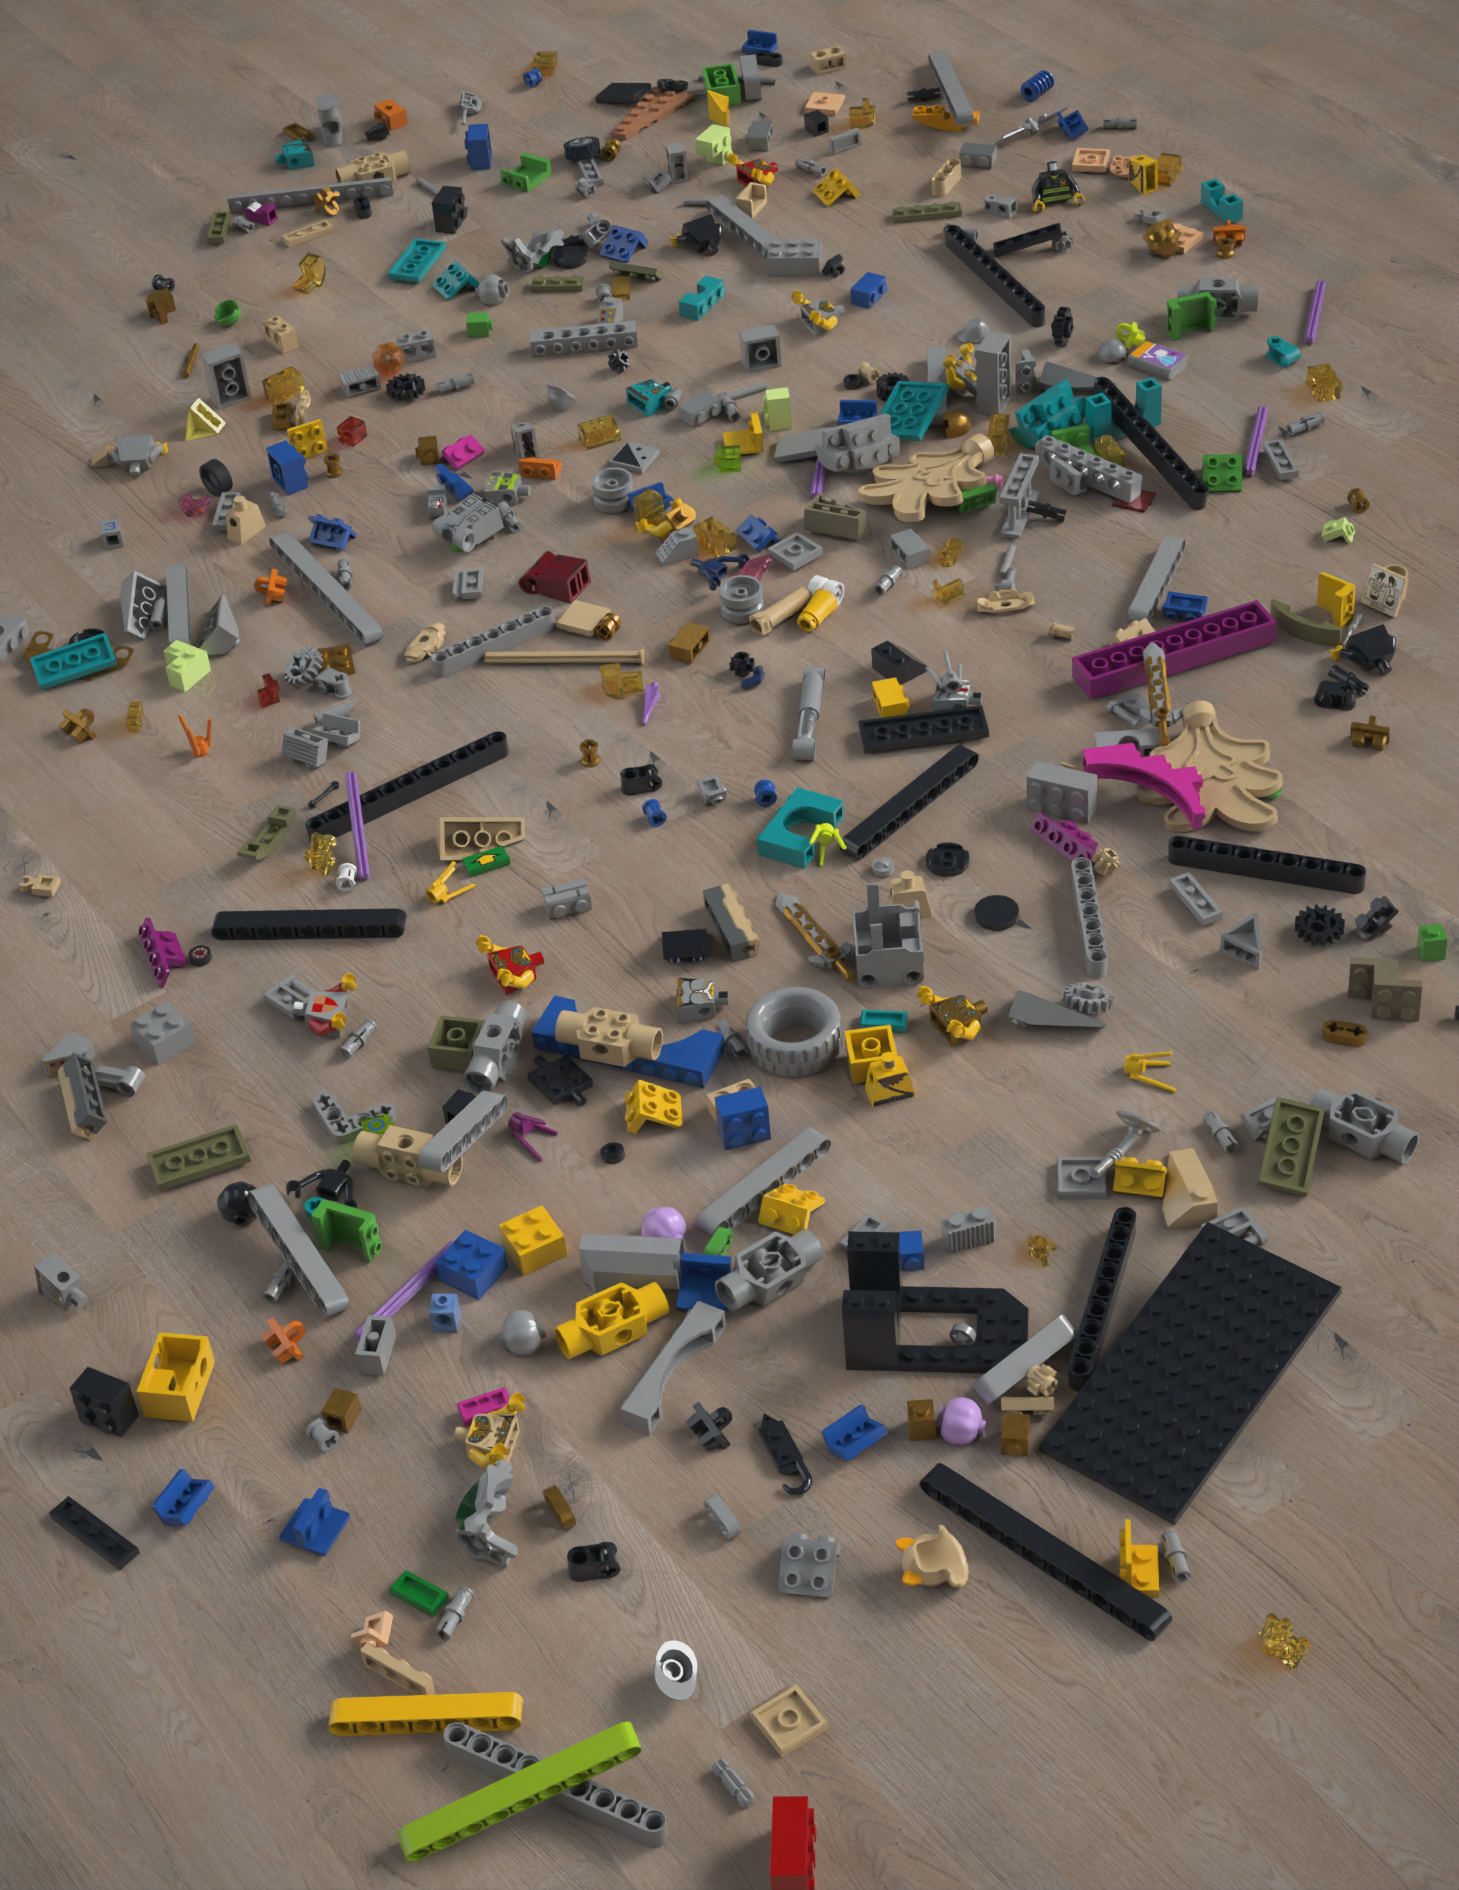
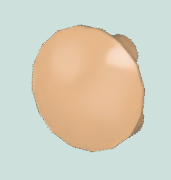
[1109,156,1137,177]

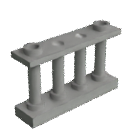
[1000,453,1039,538]

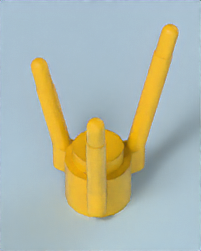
[425,861,475,904]
[1124,1051,1176,1092]

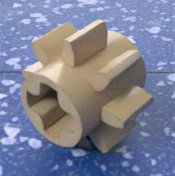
[1091,848,1121,875]
[1026,1364,1058,1397]

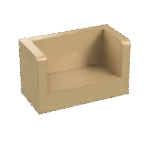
[736,182,767,219]

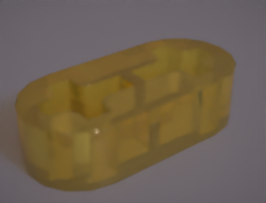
[938,538,964,567]
[127,701,144,732]

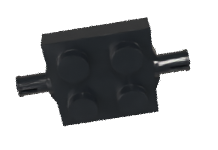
[528,1055,593,1106]

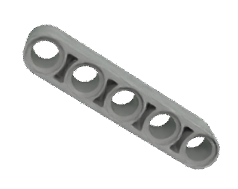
[972,1314,1078,1406]

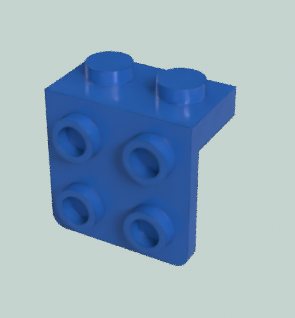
[600,225,649,263]
[676,1253,733,1312]

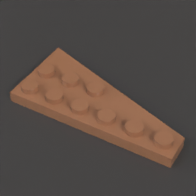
[611,87,696,141]

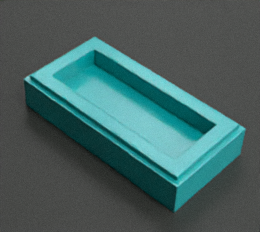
[860,1010,908,1033]

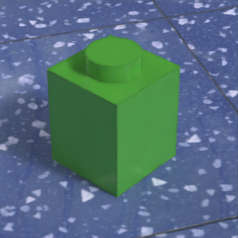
[466,312,493,338]
[1417,924,1448,962]

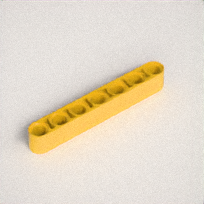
[328,1692,523,1736]

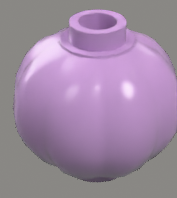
[641,1207,686,1238]
[936,1397,987,1446]

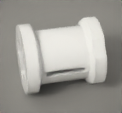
[335,863,358,892]

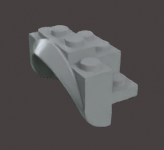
[815,414,900,474]

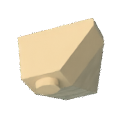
[436,817,525,861]
[1162,1148,1218,1230]

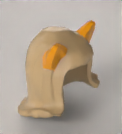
[895,1525,969,1588]

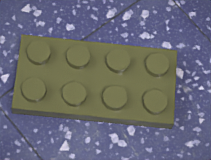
[1258,1097,1325,1197]
[146,1124,251,1191]

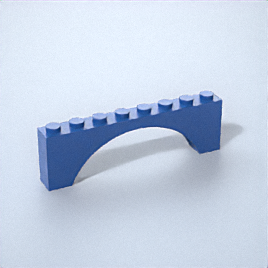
[532,995,725,1088]

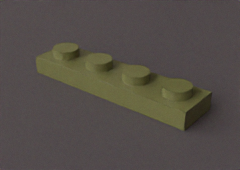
[892,201,962,223]

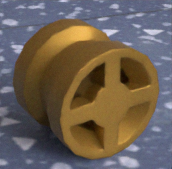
[1216,237,1235,259]

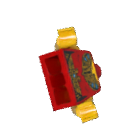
[727,153,778,187]
[476,935,544,995]

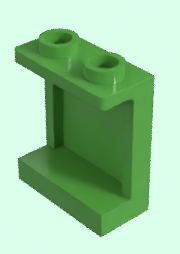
[500,152,552,192]
[1166,292,1217,341]
[311,1199,382,1263]

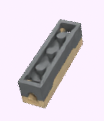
[703,883,760,963]
[58,1052,107,1140]

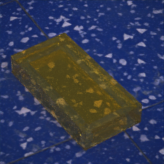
[612,276,631,300]

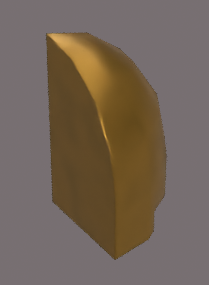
[942,411,972,438]

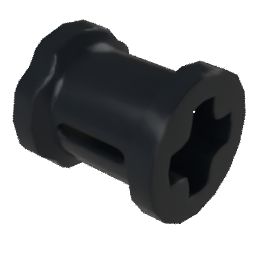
[152,274,175,292]

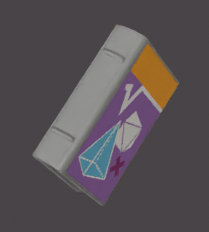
[1127,341,1188,381]

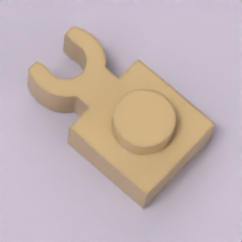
[19,874,61,897]

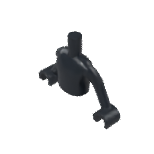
[286,1160,357,1209]

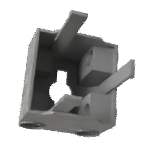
[852,883,924,989]

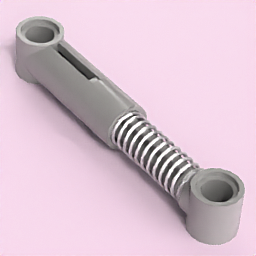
[793,667,825,760]

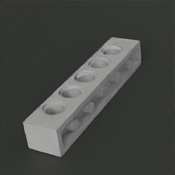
[530,320,638,357]
[1035,435,1142,503]

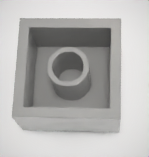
[739,324,781,373]
[129,1001,197,1065]

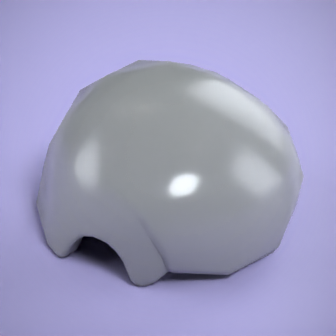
[1098,339,1127,363]

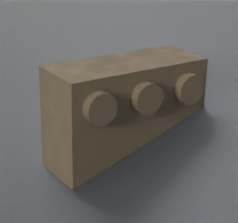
[804,493,866,540]

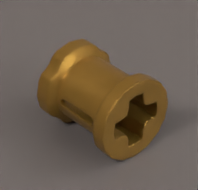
[324,453,343,478]
[1347,488,1370,513]
[579,739,600,767]

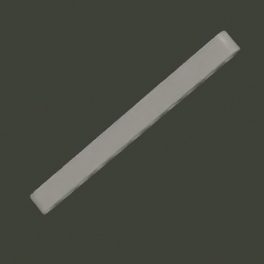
[928,51,974,125]
[269,531,383,646]

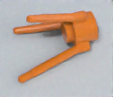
[178,714,212,757]

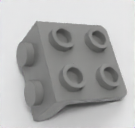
[778,1533,841,1598]

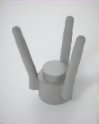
[925,650,963,693]

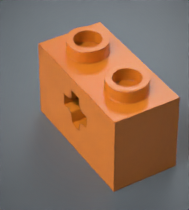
[374,99,408,131]

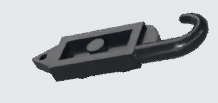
[758,1414,813,1495]

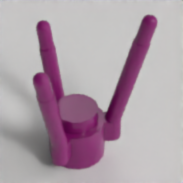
[508,1112,558,1162]

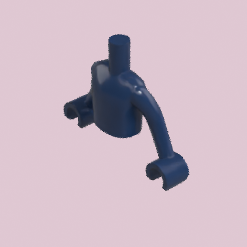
[691,554,750,591]

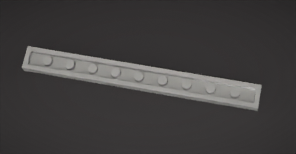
[227,177,394,214]

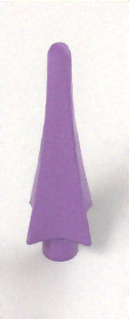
[642,682,661,726]

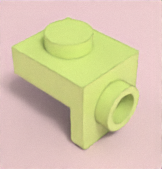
[1321,517,1355,544]

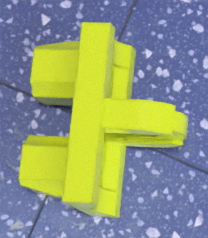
[1116,321,1145,349]

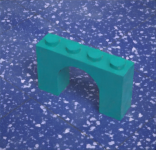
[1085,377,1162,445]
[756,787,844,869]

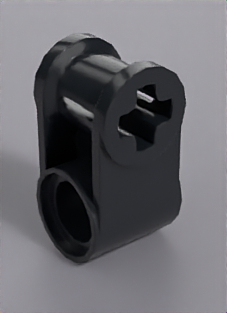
[1314,680,1356,711]
[620,764,662,796]
[567,1542,620,1582]

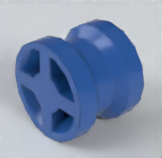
[523,68,542,87]
[754,780,777,807]

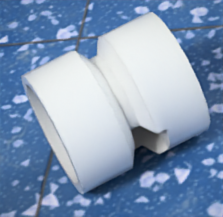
[807,575,844,605]

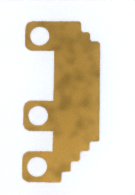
[22,631,134,681]

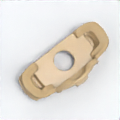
[294,390,311,426]
[977,589,1035,613]
[404,622,446,663]

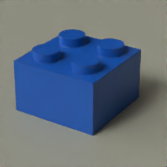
[464,123,492,170]
[266,440,309,496]
[714,1086,771,1150]
[436,1230,508,1300]

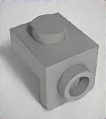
[642,169,672,193]
[697,774,727,805]

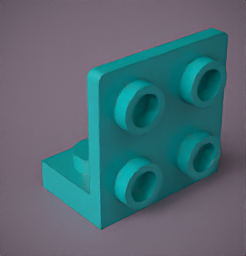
[432,260,479,301]

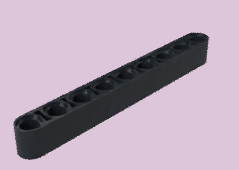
[840,745,979,860]
[1168,836,1366,894]
[211,908,407,941]
[1068,1207,1136,1392]

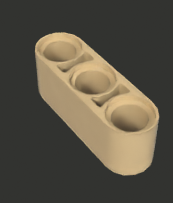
[931,158,961,197]

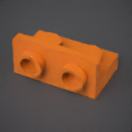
[518,457,562,480]

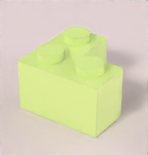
[695,124,733,165]
[762,387,792,431]
[164,640,211,692]

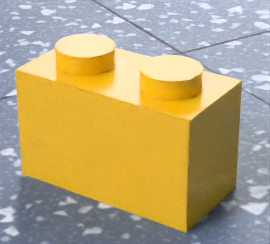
[872,677,910,718]

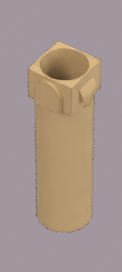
[749,587,812,636]

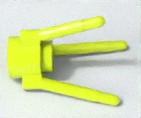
[809,823,846,866]

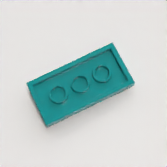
[387,238,447,283]
[30,632,118,690]

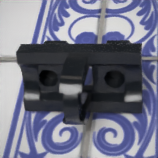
[1355,896,1399,941]
[686,1402,733,1452]

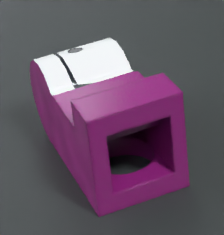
[244,202,278,226]

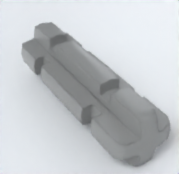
[268,492,287,518]
[712,1758,755,1808]

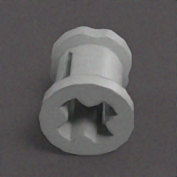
[575,178,597,198]
[596,284,612,305]
[306,1418,340,1452]

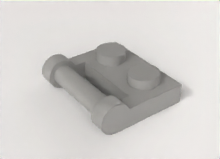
[1106,690,1150,730]
[264,975,313,1020]
[1201,1206,1268,1245]

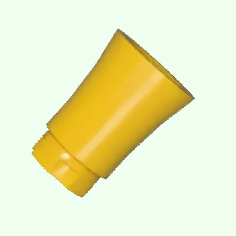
[797,589,838,632]

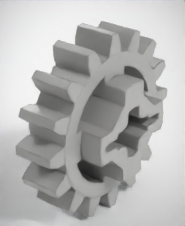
[283,646,323,688]
[1063,982,1114,1014]

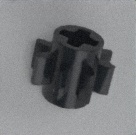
[608,349,630,373]
[729,652,755,677]

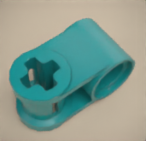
[1266,336,1301,368]

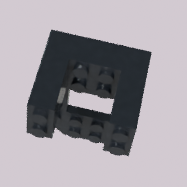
[842,1231,1029,1374]

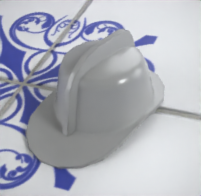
[653,1640,697,1701]

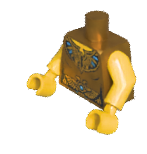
[636,497,696,544]
[916,986,988,1047]

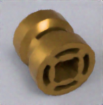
[601,138,621,161]
[595,613,622,641]

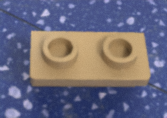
[1109,618,1155,645]

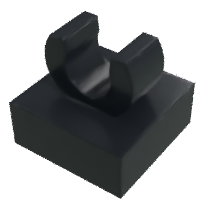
[822,254,845,278]

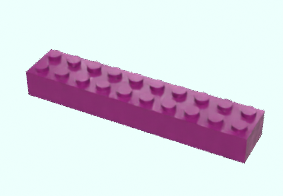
[1072,600,1277,700]

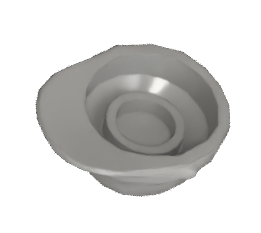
[956,318,990,343]
[546,384,576,411]

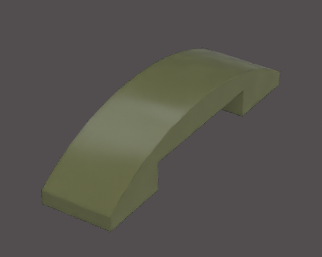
[1270,599,1342,646]
[237,805,296,860]

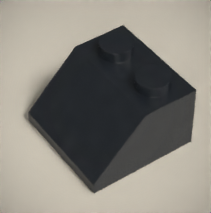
[871,640,929,685]
[661,929,709,964]

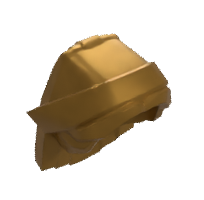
[1142,218,1182,259]

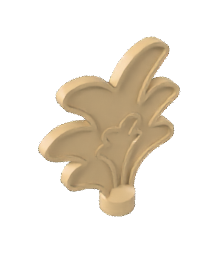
[857,433,994,522]
[1137,700,1283,832]

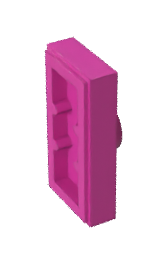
[456,1387,510,1427]

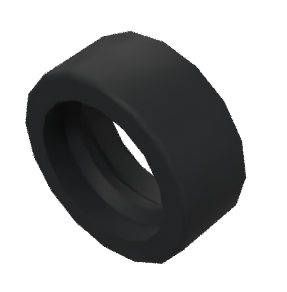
[199,459,233,496]

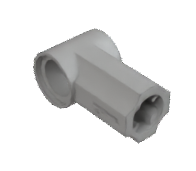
[96,1066,145,1097]

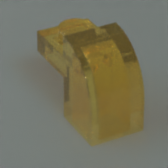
[849,98,876,130]
[293,253,326,294]
[600,663,644,699]

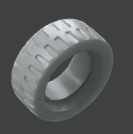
[746,987,843,1077]

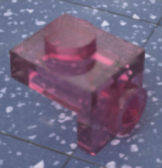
[178,492,212,517]

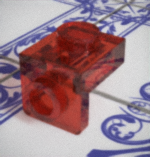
[257,673,280,708]

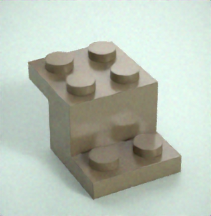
[1348,957,1422,1021]

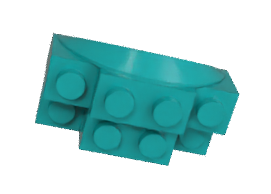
[1009,379,1086,447]

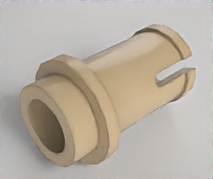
[1048,622,1075,640]

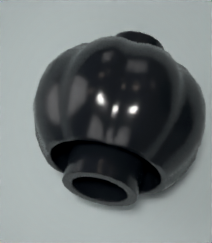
[217,1181,257,1226]

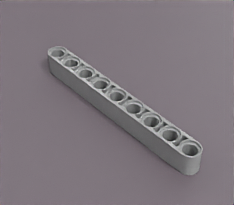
[443,1722,669,1848]

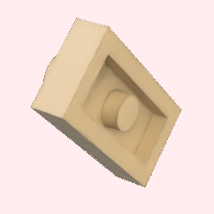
[1001,1396,1054,1415]

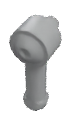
[995,567,1017,591]

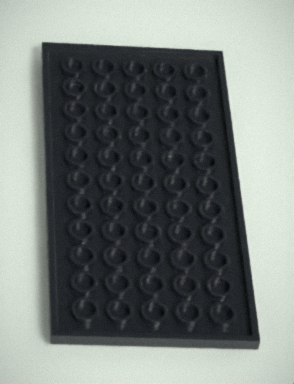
[1039,1222,1342,1525]

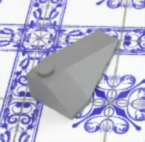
[1039,361,1117,391]
[120,571,167,640]
[197,594,240,655]
[1008,990,1107,1027]

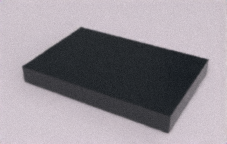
[595,83,652,103]

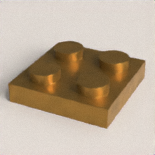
[315,644,355,677]

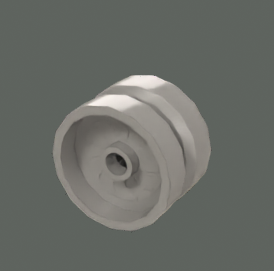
[591,467,634,513]
[719,575,765,624]

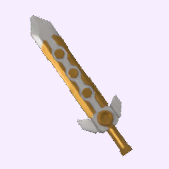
[1139,642,1183,746]
[776,893,857,983]

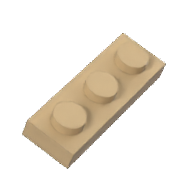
[360,1643,436,1695]

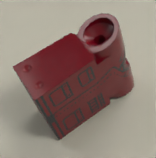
[519,551,591,604]

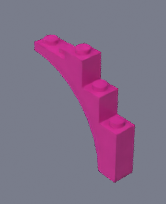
[1082,743,1206,830]

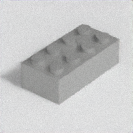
[974,331,1011,418]

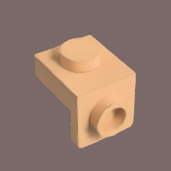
[350,1611,393,1648]

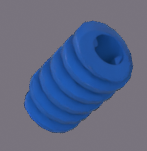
[1021,70,1054,102]

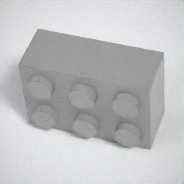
[767,238,822,277]
[201,343,252,410]
[1027,761,1097,824]

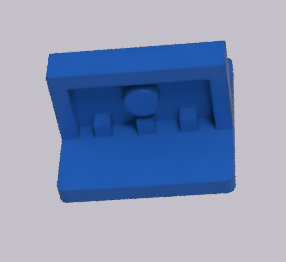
[308,514,357,551]
[279,1488,350,1556]

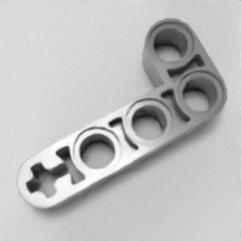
[740,54,762,101]

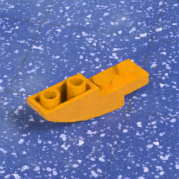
[912,105,980,131]

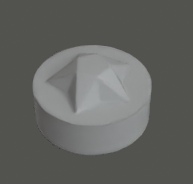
[872,857,894,878]
[949,1323,976,1347]

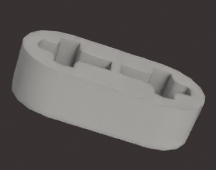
[704,1494,741,1540]

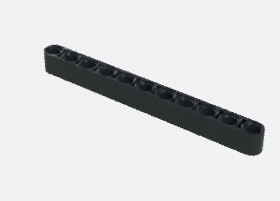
[945,225,1045,327]
[1092,377,1209,510]
[306,731,509,845]
[919,1463,1172,1641]

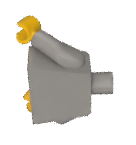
[111,434,168,478]

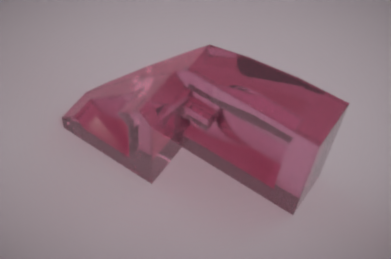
[740,554,772,581]

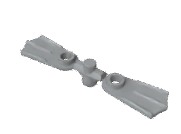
[994,103,1069,146]

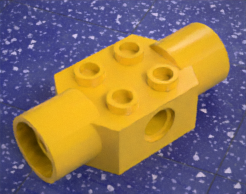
[554,1282,669,1360]

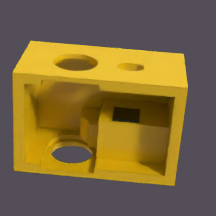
[136,1332,215,1422]

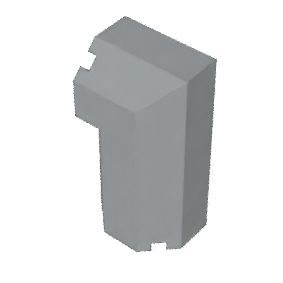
[579,1234,686,1294]

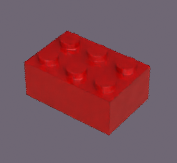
[770,1796,817,1890]

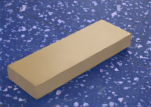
[282,219,334,248]

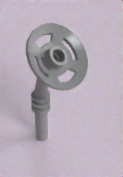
[1091,1110,1162,1178]

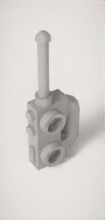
[458,91,482,126]

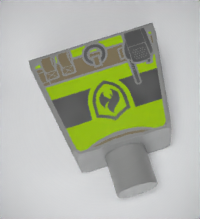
[484,471,531,506]

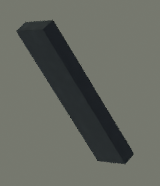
[993,223,1062,257]
[49,1496,140,1571]

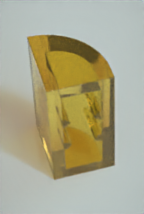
[577,414,621,450]
[633,488,665,533]

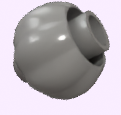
[475,274,509,306]
[498,1310,547,1357]

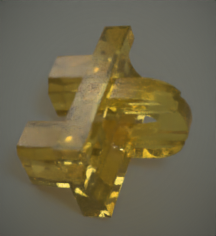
[304,832,337,876]
[1258,1613,1311,1670]

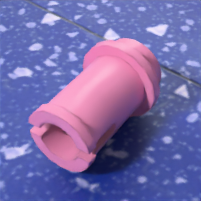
[986,474,1003,489]

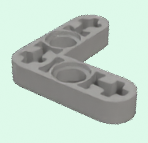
[313,1092,397,1144]

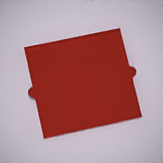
[1112,489,1156,513]

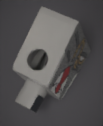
[933,676,982,711]

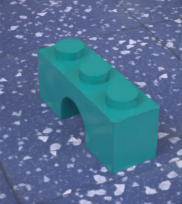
[1201,179,1243,224]
[679,275,725,321]

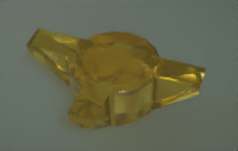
[1027,1234,1058,1267]

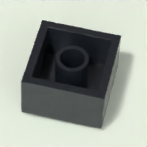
[431,186,467,234]
[69,1366,139,1437]

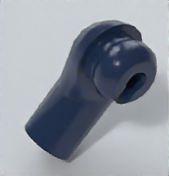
[741,666,765,690]

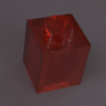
[337,416,367,447]

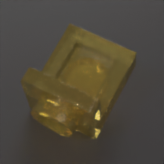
[932,578,965,605]

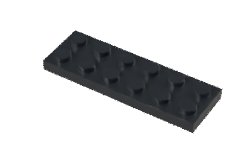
[858,705,989,753]

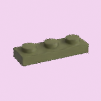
[207,211,231,245]
[609,261,663,281]
[531,275,585,293]

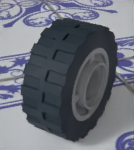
[563,136,601,160]

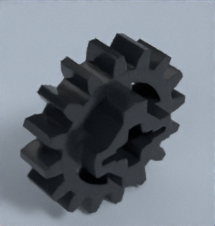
[1051,307,1074,347]
[386,373,426,402]
[1294,905,1345,946]

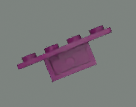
[1030,812,1098,869]
[138,917,186,988]

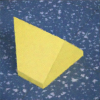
[185,398,226,441]

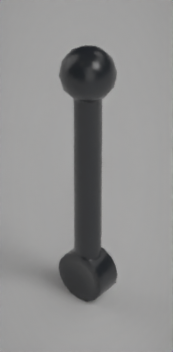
[308,781,339,809]

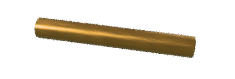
[182,343,200,378]

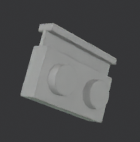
[453,568,484,600]

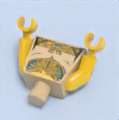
[454,1392,526,1469]

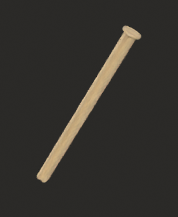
[484,648,644,665]

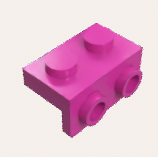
[440,434,485,471]

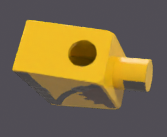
[1126,155,1158,195]
[865,1052,915,1107]

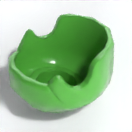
[214,300,241,326]

